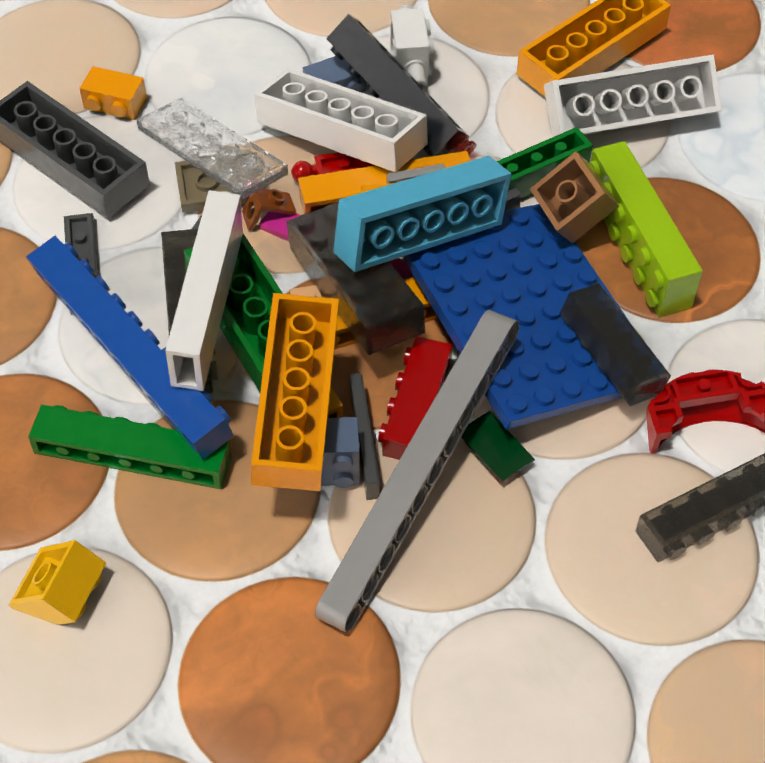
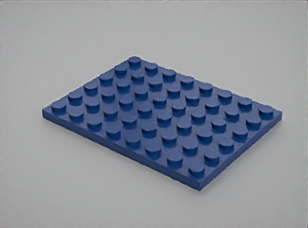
[402,204,668,430]

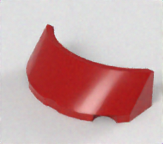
[646,370,765,453]

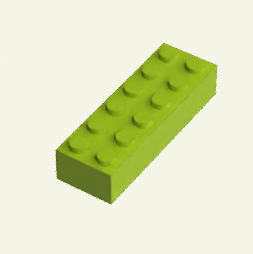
[589,141,703,318]

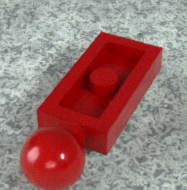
[291,152,374,183]

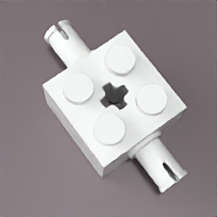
[390,5,434,90]

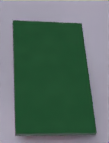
[461,410,535,482]

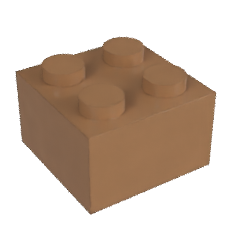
[530,151,619,243]

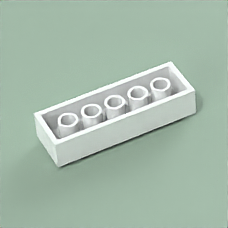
[544,54,722,137]
[254,68,428,172]

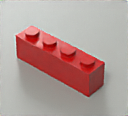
[378,336,452,460]

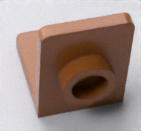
[242,187,296,230]

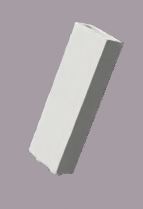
[165,190,243,391]

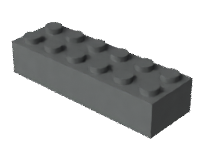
[0,81,150,219]

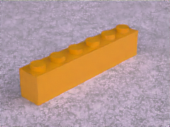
[298,151,470,221]

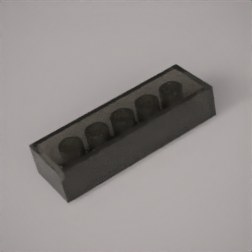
[286,202,425,355]

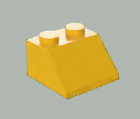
[8,540,106,625]

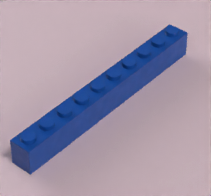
[26,235,234,460]

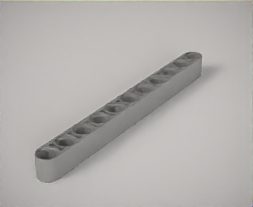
[315,310,520,633]

